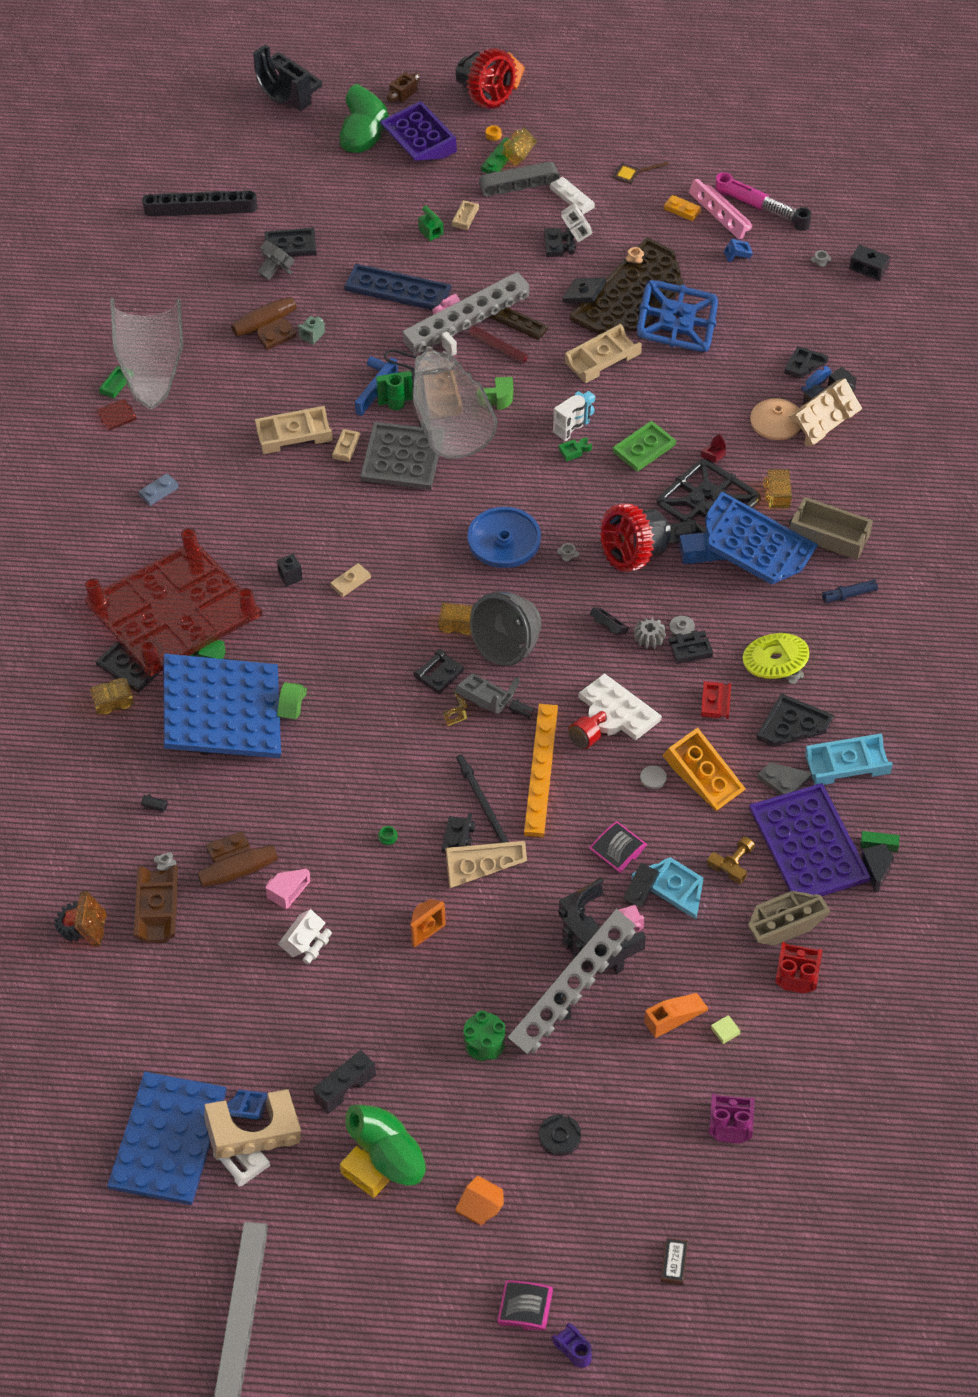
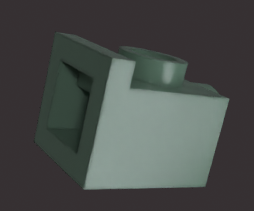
[298,316,325,345]

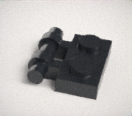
[544,227,576,257]
[668,630,713,664]

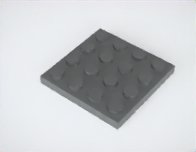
[360,422,444,490]

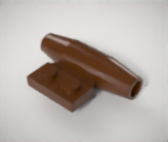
[231,297,297,350]
[197,831,278,888]

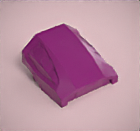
[709,1093,755,1144]

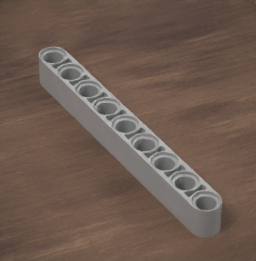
[214,1222,268,1397]

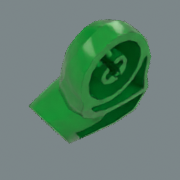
[339,84,389,153]
[345,1104,426,1185]

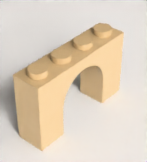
[204,1089,301,1159]

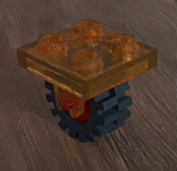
[54,891,107,947]

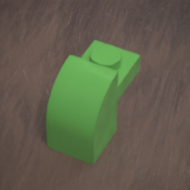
[478,377,513,410]
[277,682,307,719]

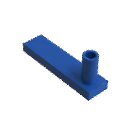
[355,356,398,416]

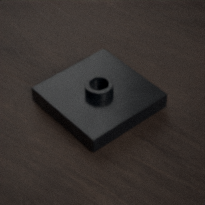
[562,277,606,303]

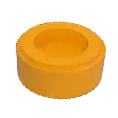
[485,125,501,141]

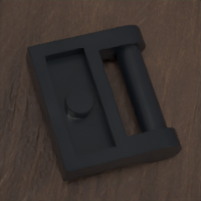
[413,649,464,694]

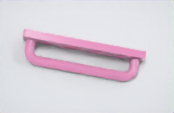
[689,179,752,239]

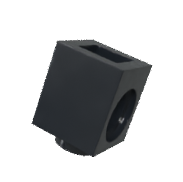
[277,554,303,587]

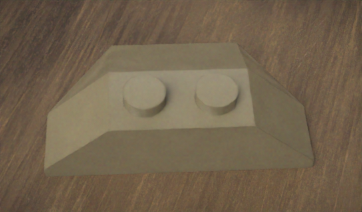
[748,891,830,946]

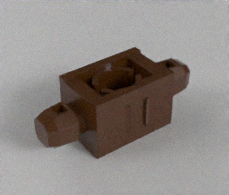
[386,72,420,103]

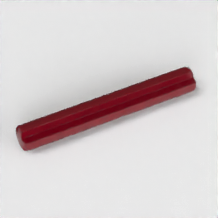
[470,326,528,364]

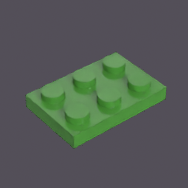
[613,421,676,472]

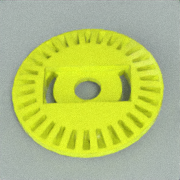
[743,633,809,679]

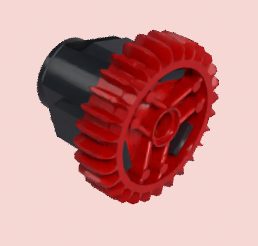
[455,48,518,109]
[598,503,671,572]

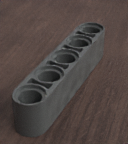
[478,162,560,196]

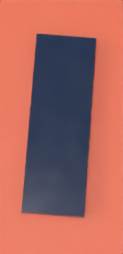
[344,263,452,310]

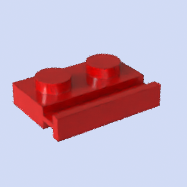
[701,681,731,719]

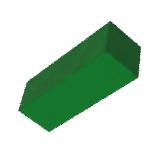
[860,831,900,852]

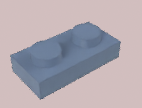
[138,473,179,506]

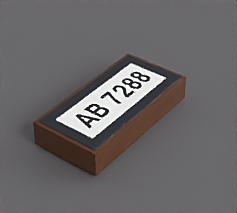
[661,1238,688,1285]

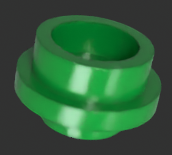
[378,826,398,845]

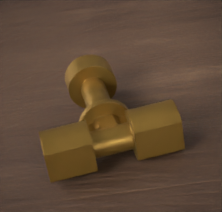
[707,837,755,885]

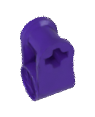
[551,1323,592,1368]

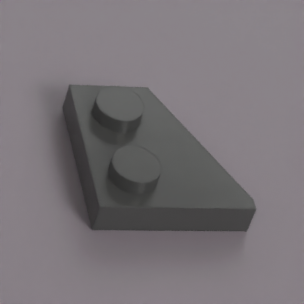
[757,762,812,795]

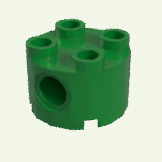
[464,1011,505,1061]

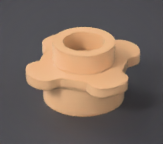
[626,247,644,263]

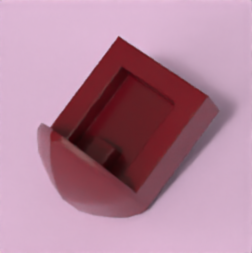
[700,434,726,463]

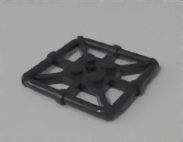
[656,458,761,533]

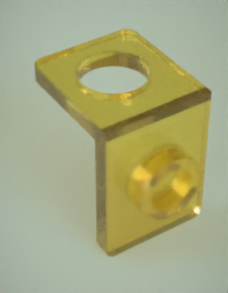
[443,689,467,726]

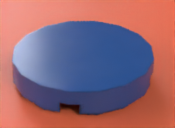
[801,366,832,393]

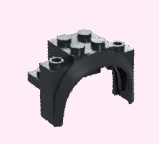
[253,44,323,111]
[558,877,646,974]

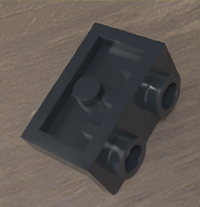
[442,813,476,854]

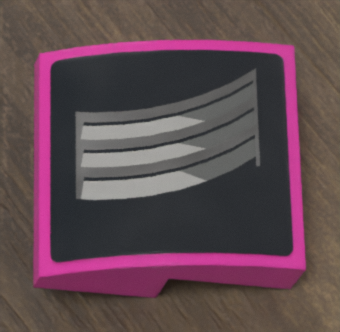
[589,821,647,873]
[497,1280,553,1330]

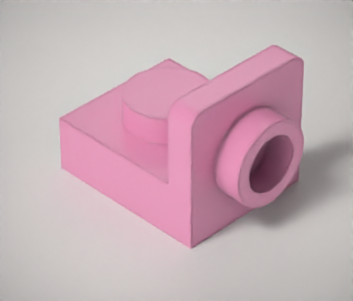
[619,905,644,933]

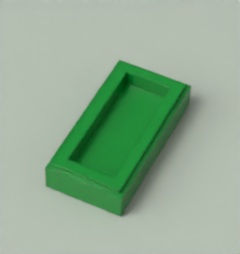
[99,366,132,399]

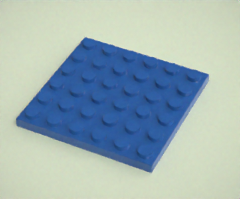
[163,654,281,758]

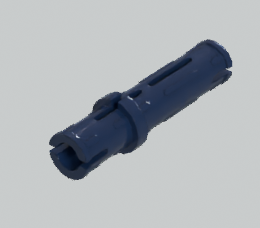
[822,579,878,604]

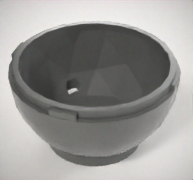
[470,591,542,666]

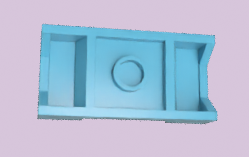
[805,733,893,785]

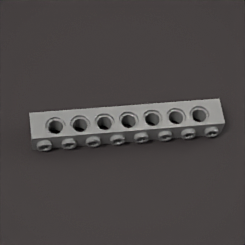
[403,272,529,355]
[508,909,636,1055]

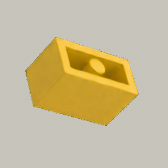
[340,1146,390,1198]

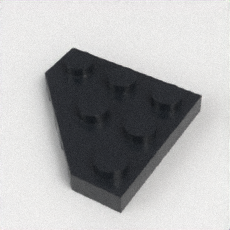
[757,693,834,747]

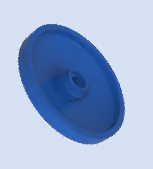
[467,507,541,568]

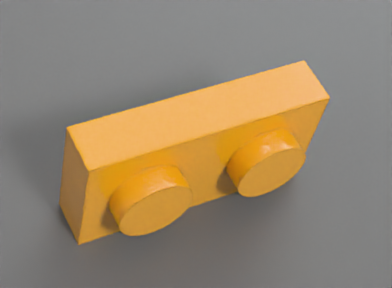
[664,195,701,221]

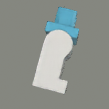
[553,391,595,441]

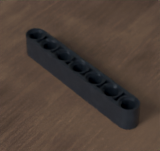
[142,190,258,217]

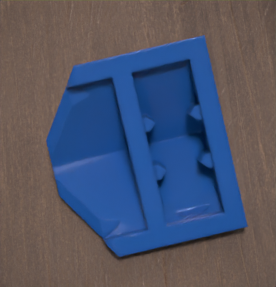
[227,1090,268,1119]

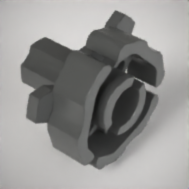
[257,240,295,280]

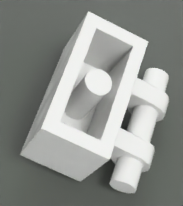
[278,909,332,964]

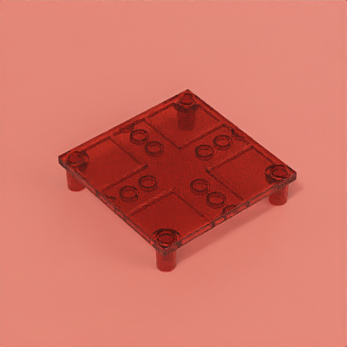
[84,528,263,677]

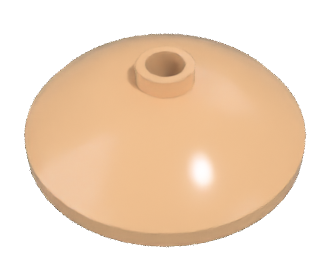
[750,398,802,440]

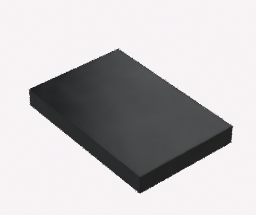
[264,228,317,257]
[96,638,163,693]

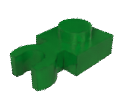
[558,437,592,462]

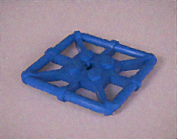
[637,280,718,353]

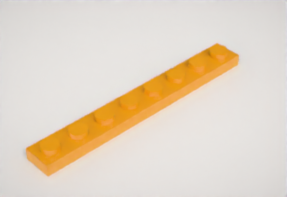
[524,704,558,838]

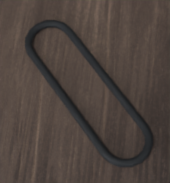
[384,349,441,375]

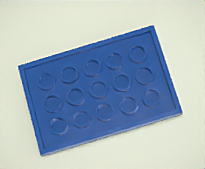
[107,1071,227,1205]

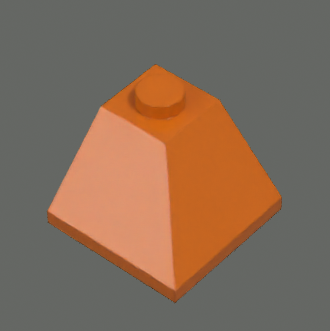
[410,899,446,948]

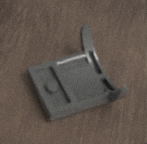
[455,673,520,714]

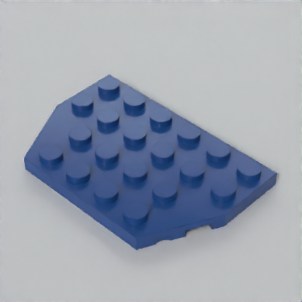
[705,492,818,585]

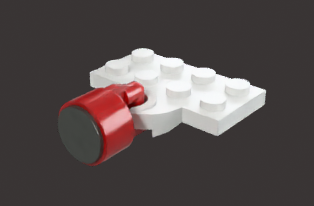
[568,674,662,749]

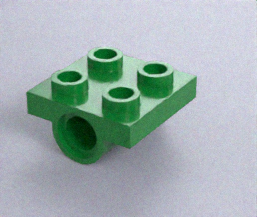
[376,371,413,410]

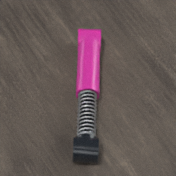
[715,172,812,231]

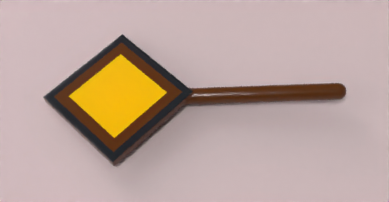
[613,162,668,184]

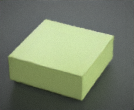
[711,1015,740,1044]

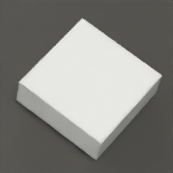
[442,332,457,356]

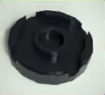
[539,1114,581,1156]

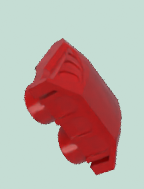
[775,942,823,994]

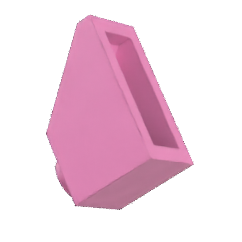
[266,869,310,910]

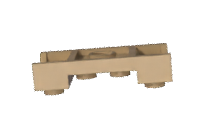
[565,324,642,384]
[789,379,862,447]
[255,406,333,454]

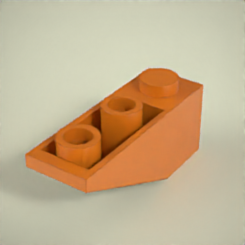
[644,993,708,1039]

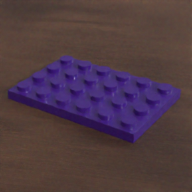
[749,783,871,896]

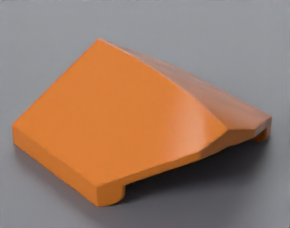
[455,1175,504,1226]

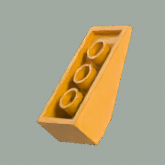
[662,727,746,811]

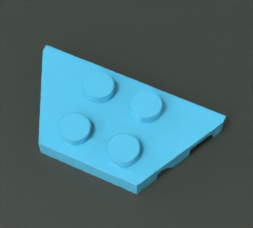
[632,857,703,919]

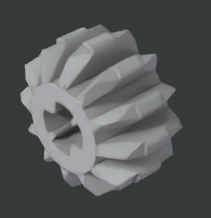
[634,617,666,649]

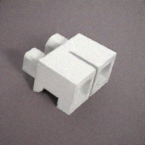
[561,203,592,242]

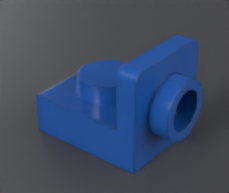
[724,239,753,262]

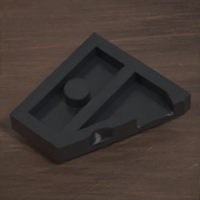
[784,346,829,379]

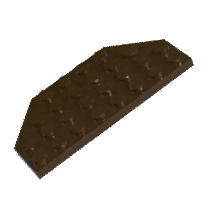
[570,237,684,334]

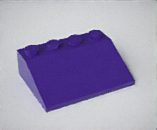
[380,101,457,161]

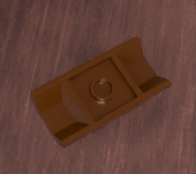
[134,865,178,943]

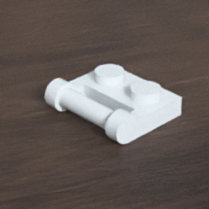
[213,1151,270,1186]

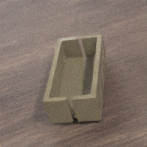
[790,497,873,560]

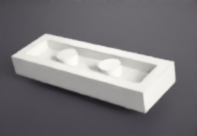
[550,177,595,215]

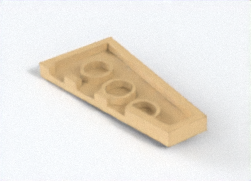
[445,841,527,889]

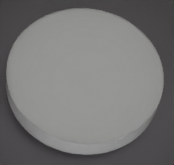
[670,616,695,635]
[640,766,666,789]

